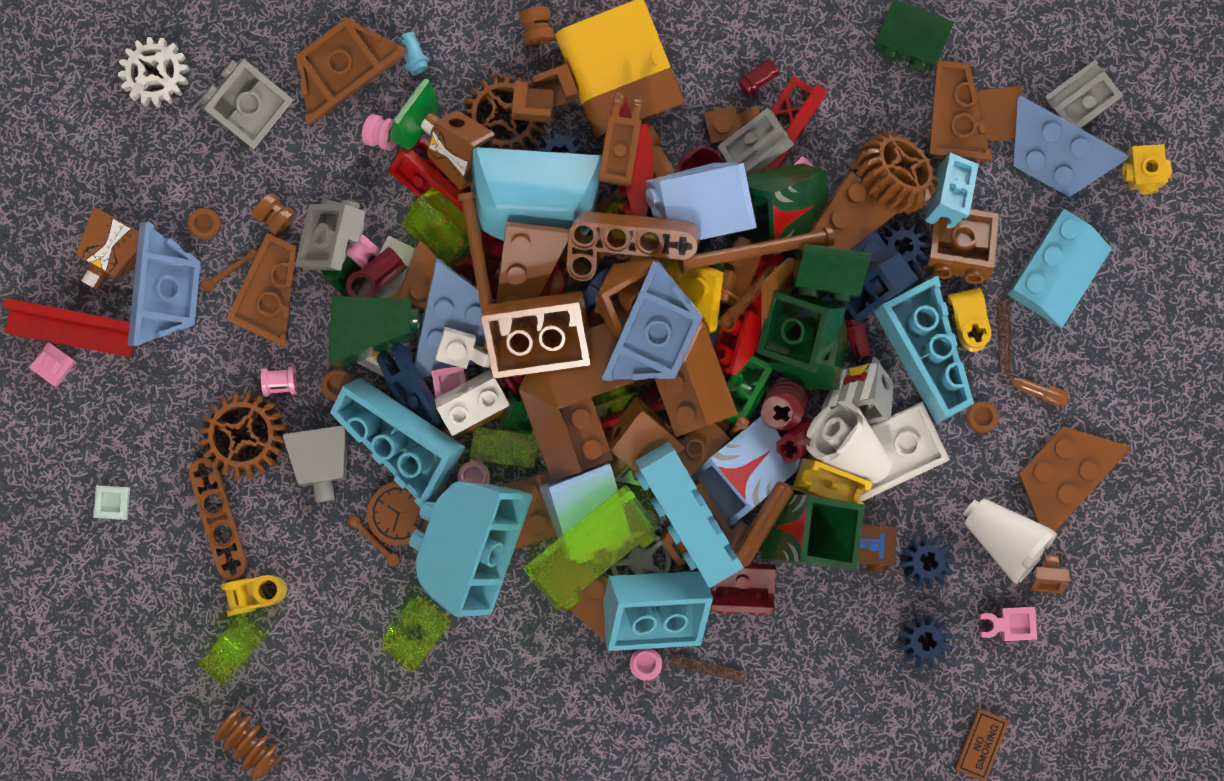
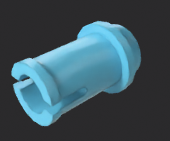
[396,32,429,75]

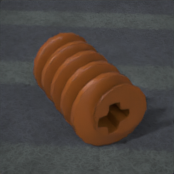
[214,706,286,780]

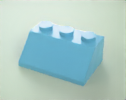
[1007,209,1112,329]
[603,571,713,651]

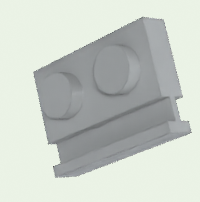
[1043,60,1123,128]
[717,108,794,175]

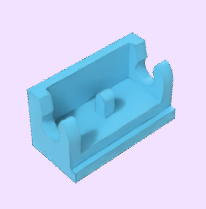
[925,153,979,228]

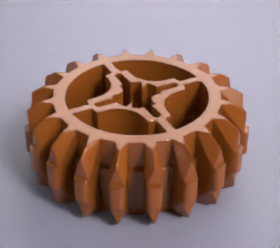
[461,74,547,151]
[855,131,938,214]
[199,392,287,479]

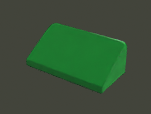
[390,79,440,150]

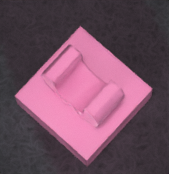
[29,342,76,387]

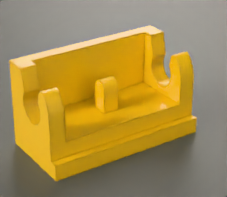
[792,458,873,504]

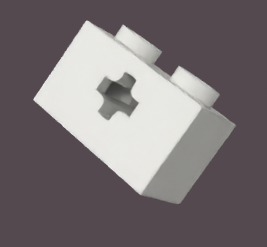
[435,369,510,436]

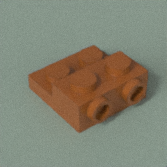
[926,209,999,284]

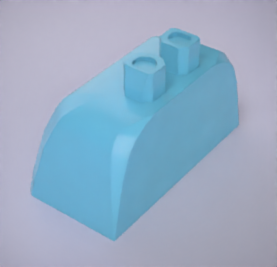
[471,147,602,243]
[409,482,533,617]

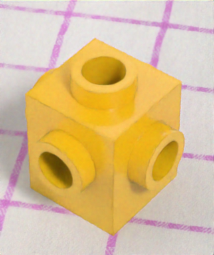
[1122,144,1172,195]

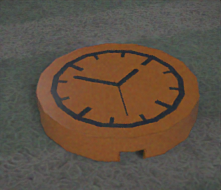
[367,482,429,546]

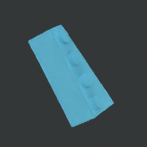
[874,276,974,424]
[330,377,465,508]
[635,441,744,588]

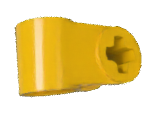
[948,287,991,352]
[221,575,287,617]

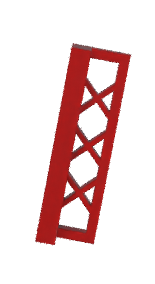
[759,76,827,172]
[388,135,497,246]
[3,298,135,358]

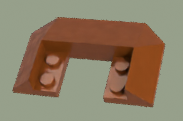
[519,321,738,482]

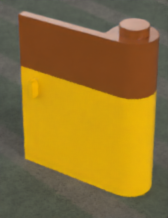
[555,0,685,143]

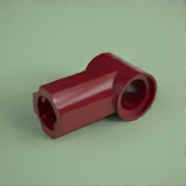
[346,247,407,298]
[776,416,814,463]

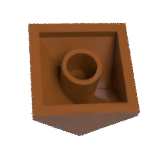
[596,259,658,341]

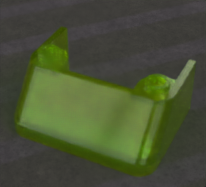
[523,485,659,612]

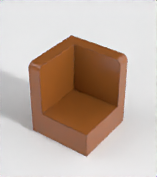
[531,63,579,109]
[512,81,554,123]

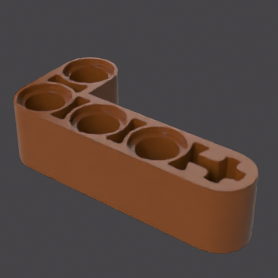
[567,211,701,281]

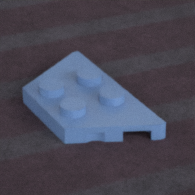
[1013,95,1129,197]
[127,222,201,347]
[414,258,494,378]
[602,260,703,381]

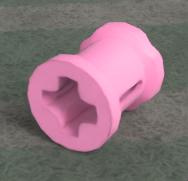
[261,366,298,397]

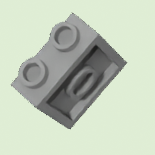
[201,59,293,149]
[295,200,366,271]

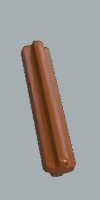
[734,481,793,567]

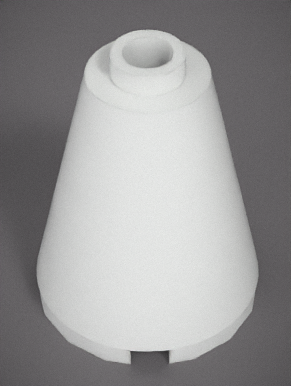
[806,401,891,483]
[963,498,1057,584]

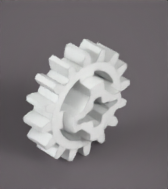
[118,37,190,108]

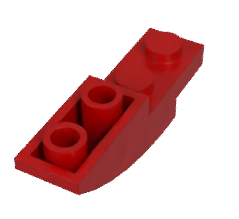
[609,96,654,217]
[714,254,783,375]

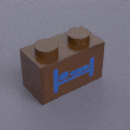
[834,525,897,573]

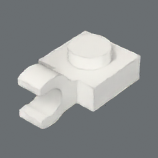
[435,327,491,369]

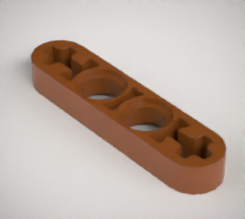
[189,458,248,580]

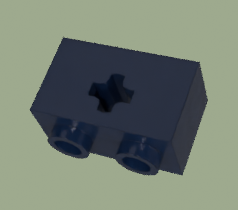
[843,253,918,322]

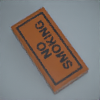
[954,708,1010,781]

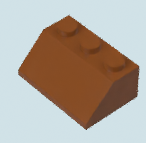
[481,291,591,379]

